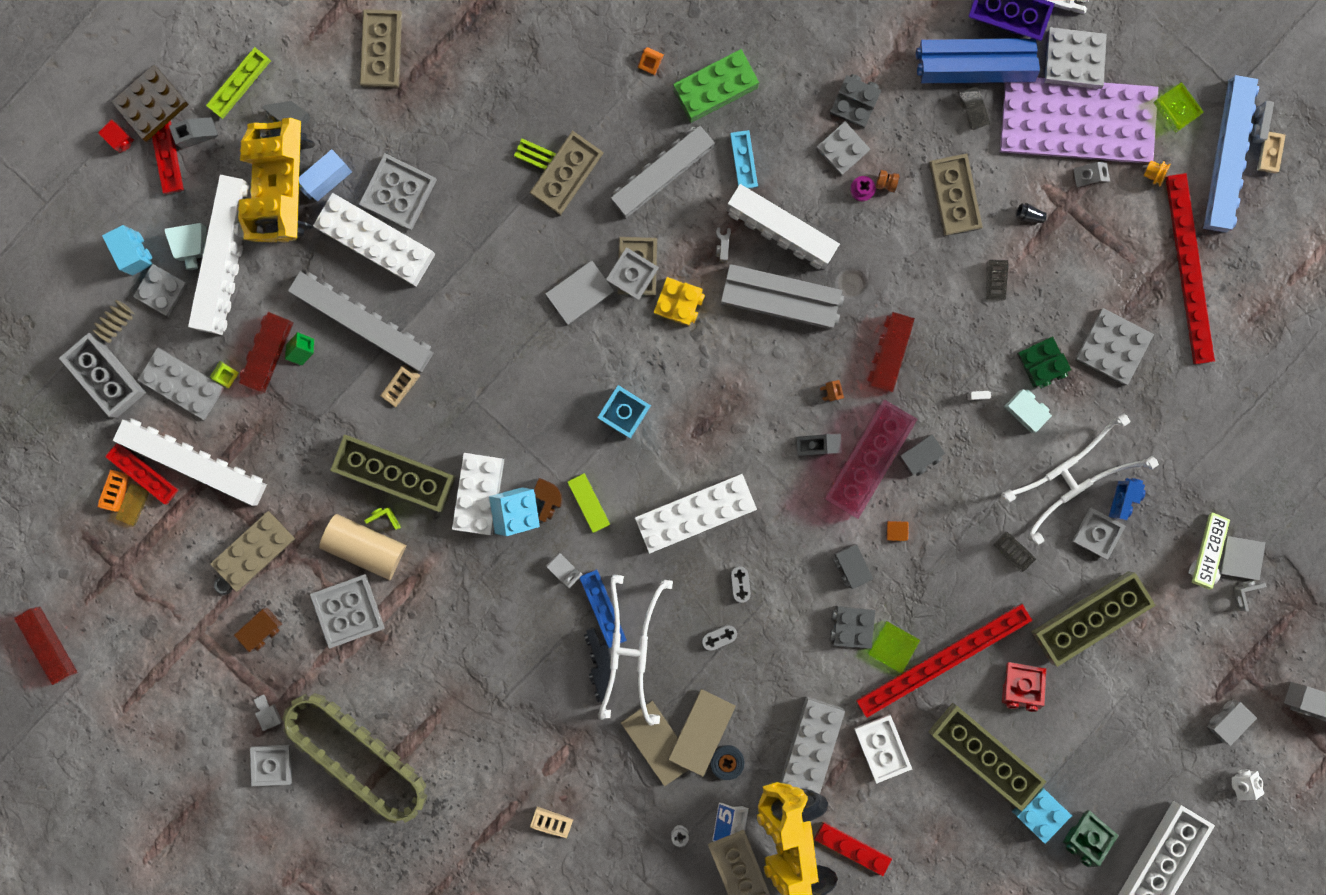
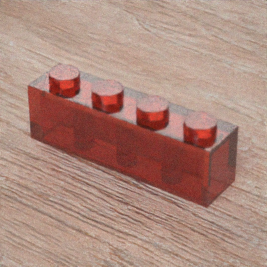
[239,312,294,393]
[867,312,915,393]
[14,607,78,685]

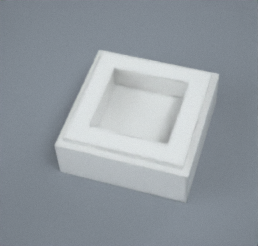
[967,391,991,400]

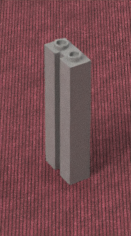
[721,264,844,329]

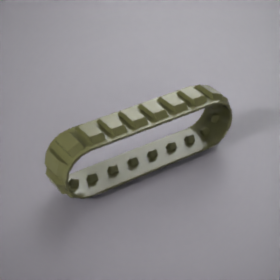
[282,693,428,824]

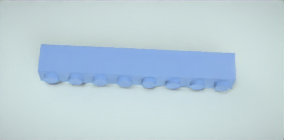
[1203,75,1259,233]

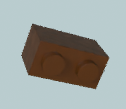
[234,608,283,652]

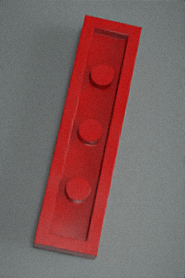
[152,121,184,195]
[105,443,179,505]
[814,822,892,876]

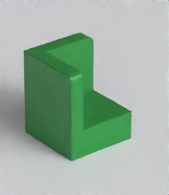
[285,332,314,365]

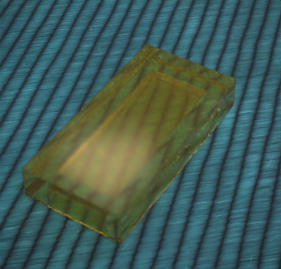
[116,483,149,526]

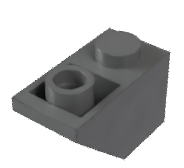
[263,101,311,130]
[169,117,218,149]

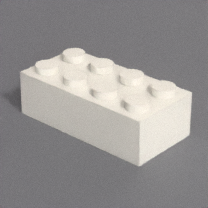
[452,453,504,535]

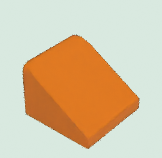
[637,47,664,75]
[887,521,908,541]

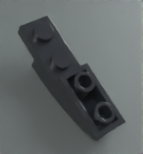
[584,627,611,704]

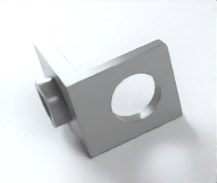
[1074,162,1110,187]
[546,553,582,588]
[1233,581,1266,612]

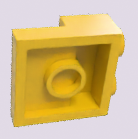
[654,277,705,326]

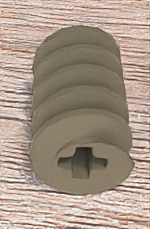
[93,300,135,343]

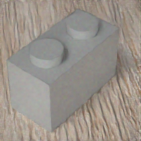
[1207,699,1257,746]

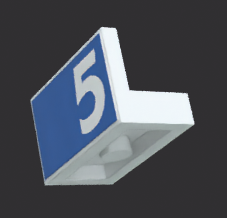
[712,803,749,841]

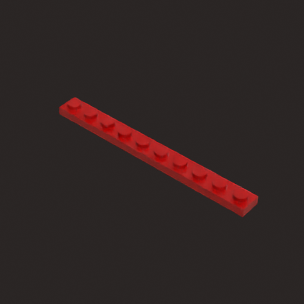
[1165,173,1215,364]
[856,604,1032,718]

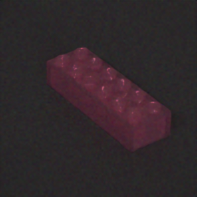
[823,399,918,519]

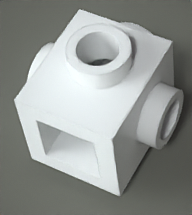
[1232,769,1264,801]

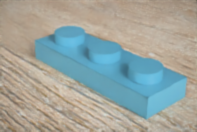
[730,130,758,189]

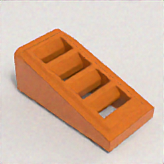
[97,470,130,511]

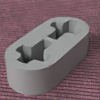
[731,566,751,603]
[702,625,737,651]

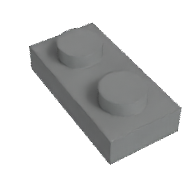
[1252,101,1274,144]

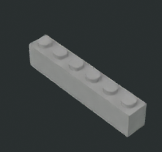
[611,126,715,218]

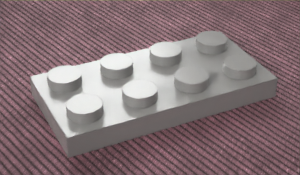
[138,347,225,420]

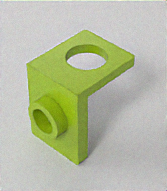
[364,508,401,530]

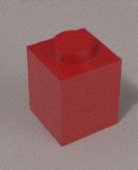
[98,119,134,153]

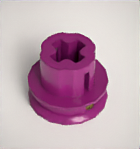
[850,176,876,202]

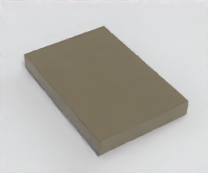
[618,237,657,296]

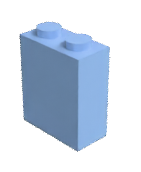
[299,149,352,201]

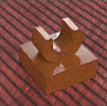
[820,380,844,402]

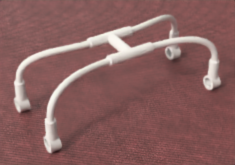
[1001,413,1159,546]
[598,575,673,725]

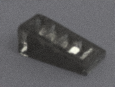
[986,260,1008,300]
[993,531,1036,572]

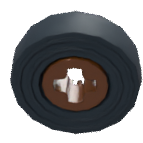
[710,745,745,780]

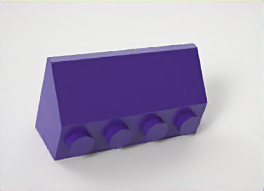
[968,0,1055,41]

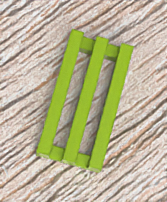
[514,139,556,170]

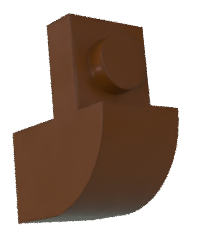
[534,478,563,522]

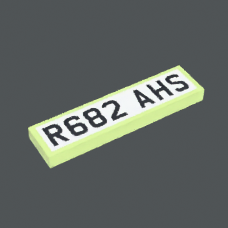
[1192,513,1230,590]

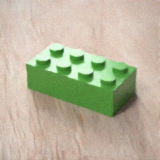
[673,49,759,123]

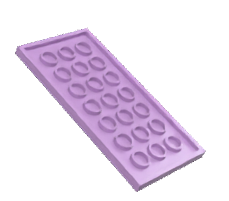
[1000,78,1158,164]

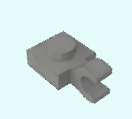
[716,228,731,263]
[254,694,282,731]

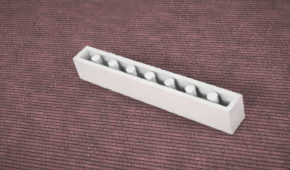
[113,418,267,506]

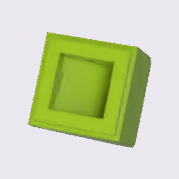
[210,361,239,389]

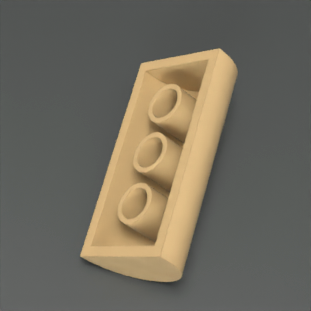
[319,514,407,580]

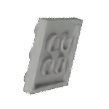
[1045,27,1107,89]
[359,153,437,230]
[1075,308,1154,386]
[310,574,385,649]

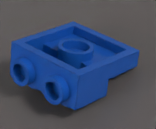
[1108,478,1146,520]

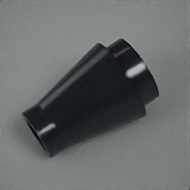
[1016,203,1047,223]

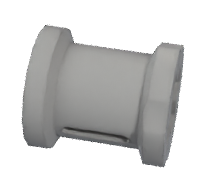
[671,825,689,847]

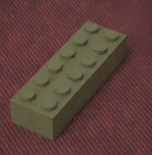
[330,435,456,512]
[1031,571,1156,667]
[928,702,1047,811]

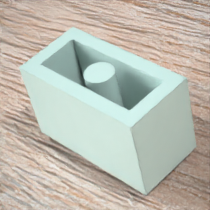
[1004,389,1052,433]

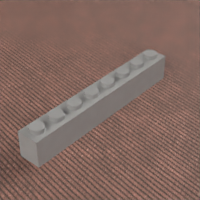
[288,271,434,372]

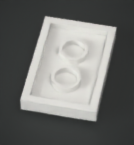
[854,714,912,784]

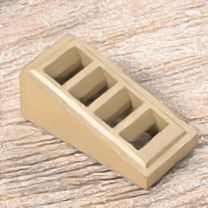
[380,364,420,407]
[530,807,573,838]

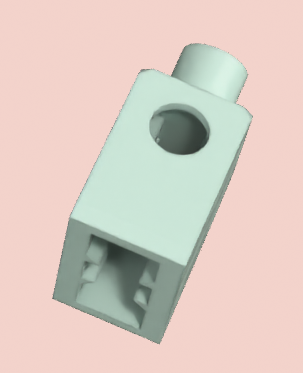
[165,223,207,270]

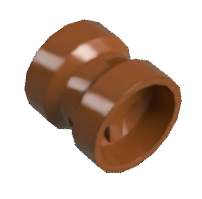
[876,170,900,193]

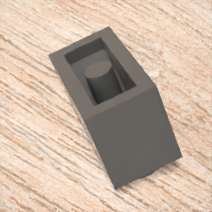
[797,434,842,456]

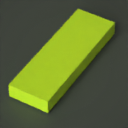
[568,473,610,533]

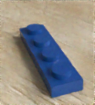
[580,569,627,648]

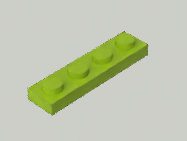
[206,47,271,119]

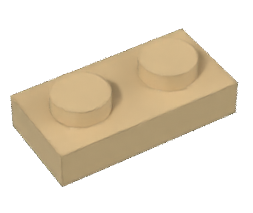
[1257,132,1286,174]

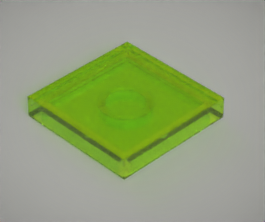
[1153,82,1204,133]
[868,621,920,674]

